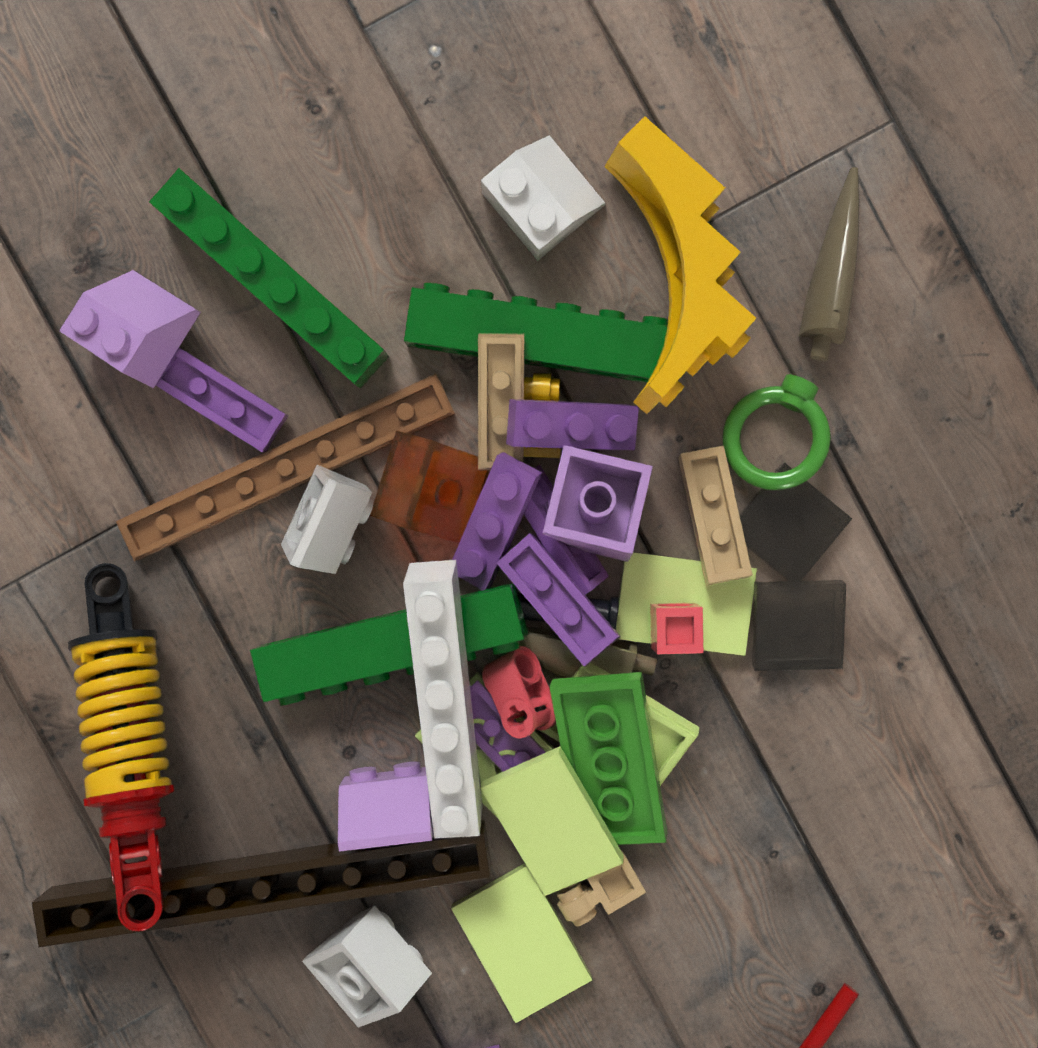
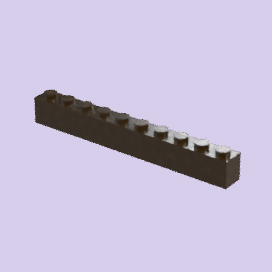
[32,820,491,947]

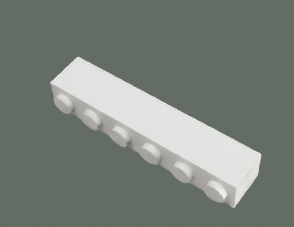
[403,560,483,839]

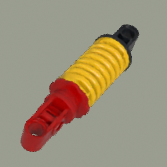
[68,563,175,931]

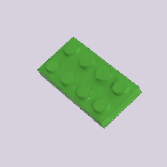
[550,672,668,845]

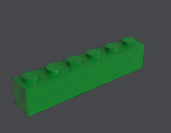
[149,168,389,389]
[404,283,668,383]
[250,583,528,706]

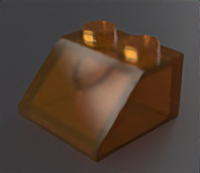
[370,430,490,543]

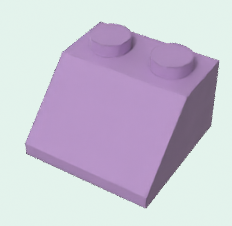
[60,270,201,388]
[543,445,653,562]
[338,762,433,852]

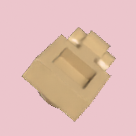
[557,850,646,926]

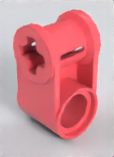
[482,646,556,739]

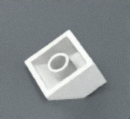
[481,135,606,261]
[281,465,374,574]
[302,905,432,1028]

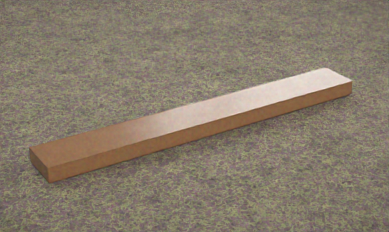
[116,374,455,561]

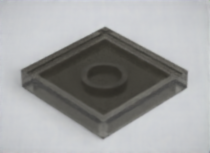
[739,463,852,586]
[752,580,846,671]

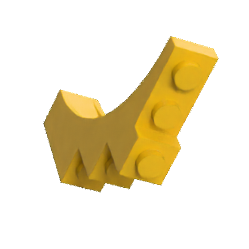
[604,116,756,414]

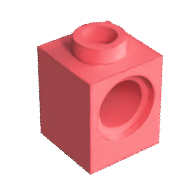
[650,603,704,654]

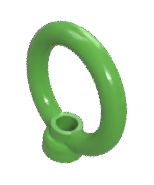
[722,374,831,490]

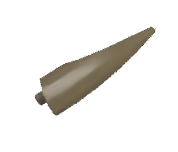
[799,167,859,361]
[518,626,657,678]

